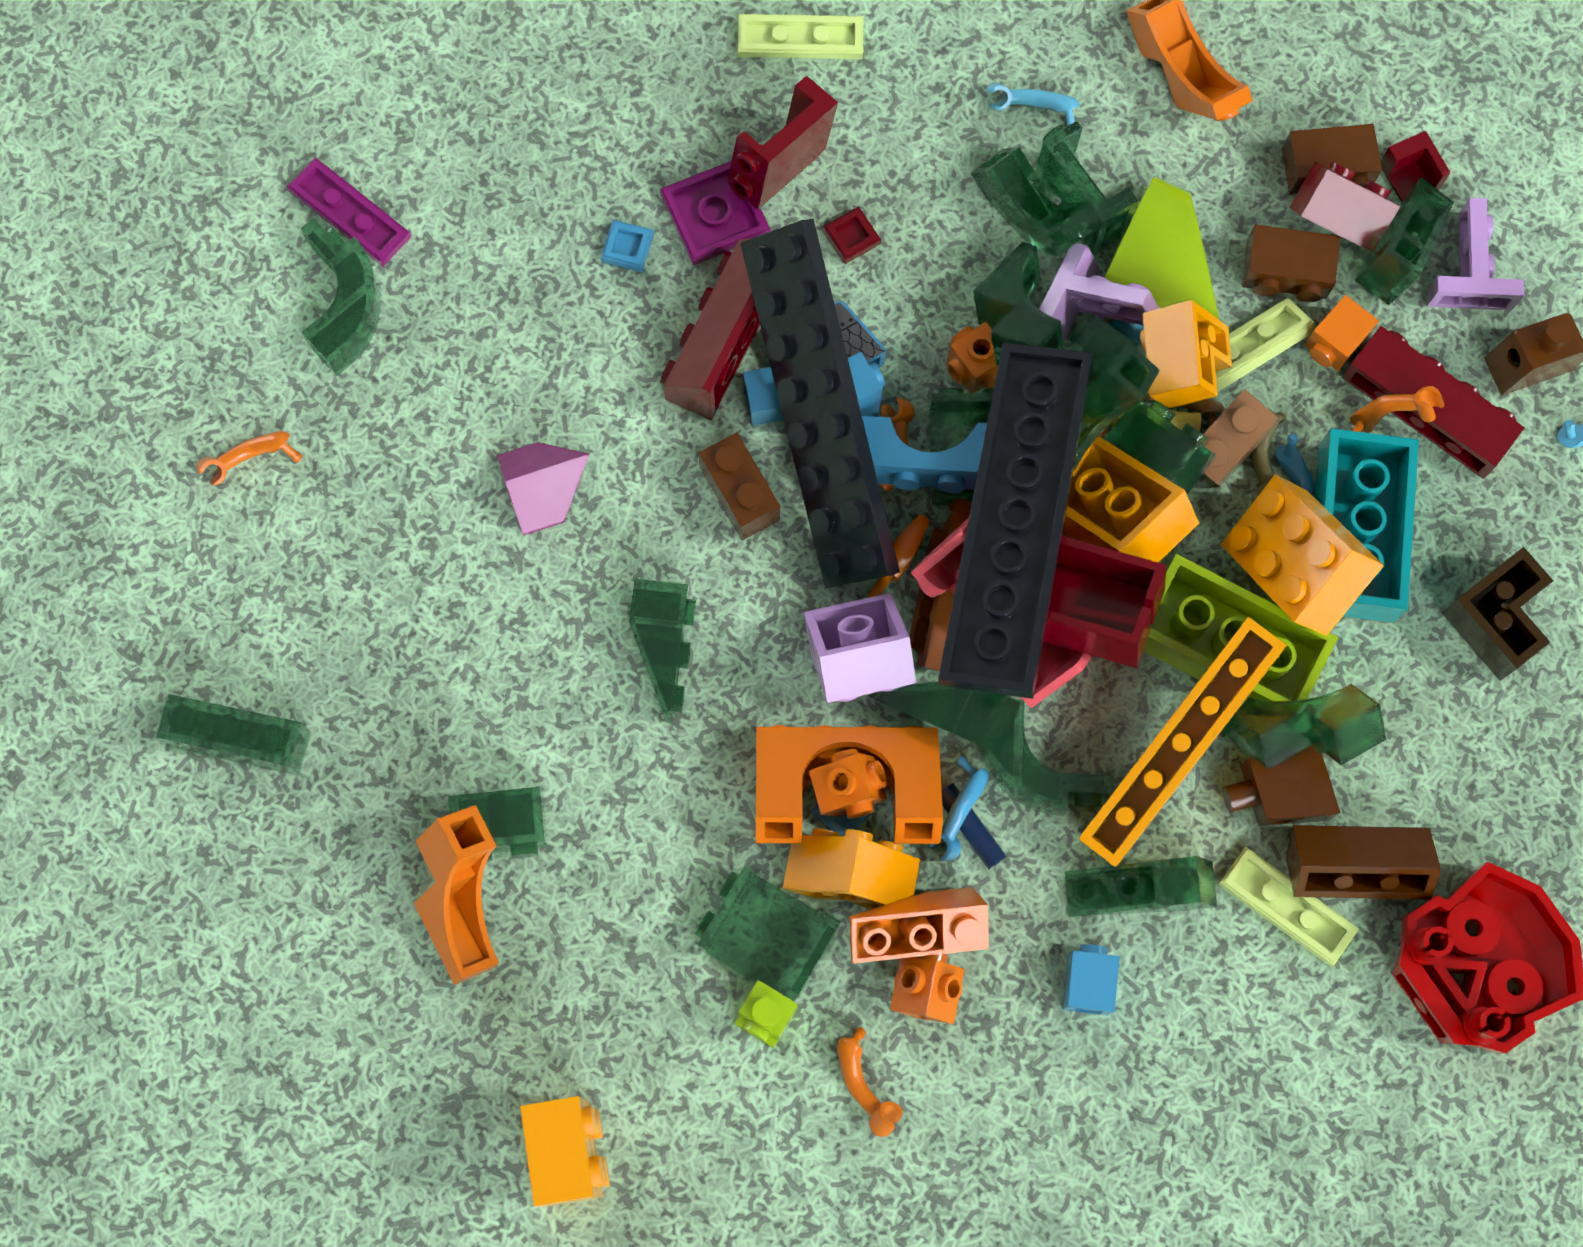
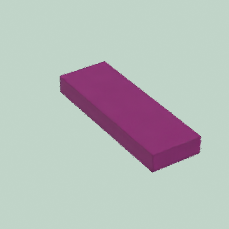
[287,157,411,267]

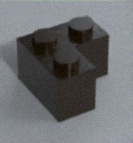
[1441,547,1554,681]

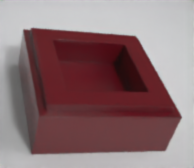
[823,206,881,264]

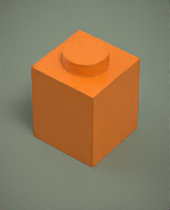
[1305,294,1380,372]

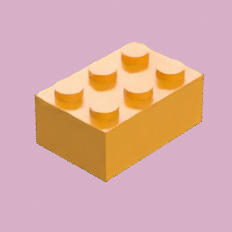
[1063,434,1199,562]
[1220,475,1384,636]
[520,1096,610,1207]

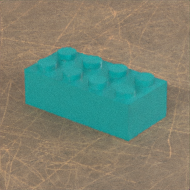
[1314,428,1419,623]

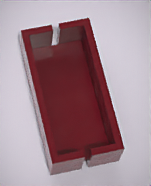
[1044,536,1167,668]

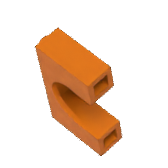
[756,725,943,844]

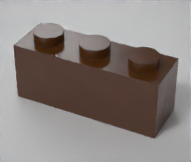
[1286,825,1441,900]

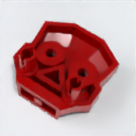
[1390,861,1583,1054]

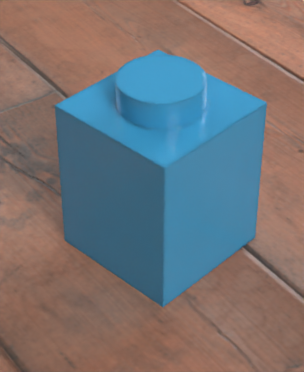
[743,367,784,426]
[1063,944,1120,1016]

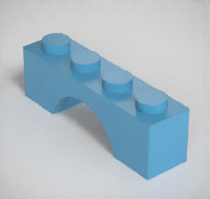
[862,416,987,493]

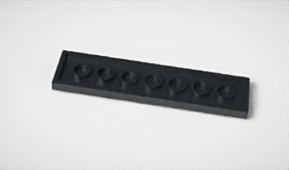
[740,219,900,589]
[938,343,1093,699]

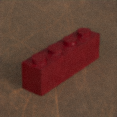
[1342,326,1525,479]

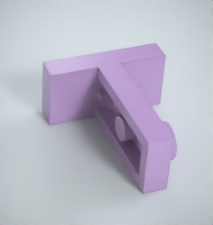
[1427,198,1525,311]
[1039,242,1159,340]

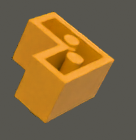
[1140,300,1232,408]
[782,828,920,909]

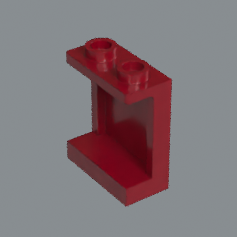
[727,75,838,210]

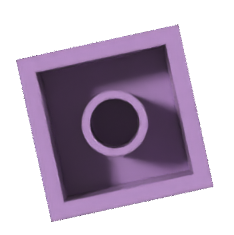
[803,593,916,703]

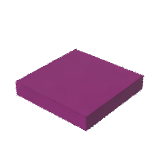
[660,161,771,266]

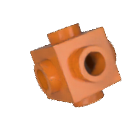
[946,322,1008,395]
[809,749,887,819]
[890,954,965,1024]

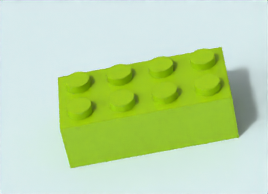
[1144,554,1339,726]

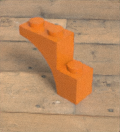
[1126,0,1253,121]
[414,805,499,985]

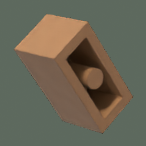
[1184,389,1279,487]

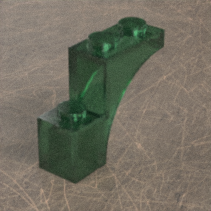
[973,241,1064,366]
[1219,684,1386,770]

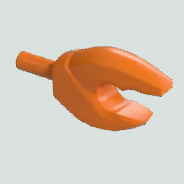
[867,515,929,598]

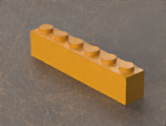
[1078,617,1288,867]

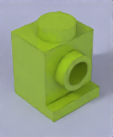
[734,980,798,1048]

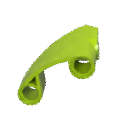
[1104,176,1219,319]

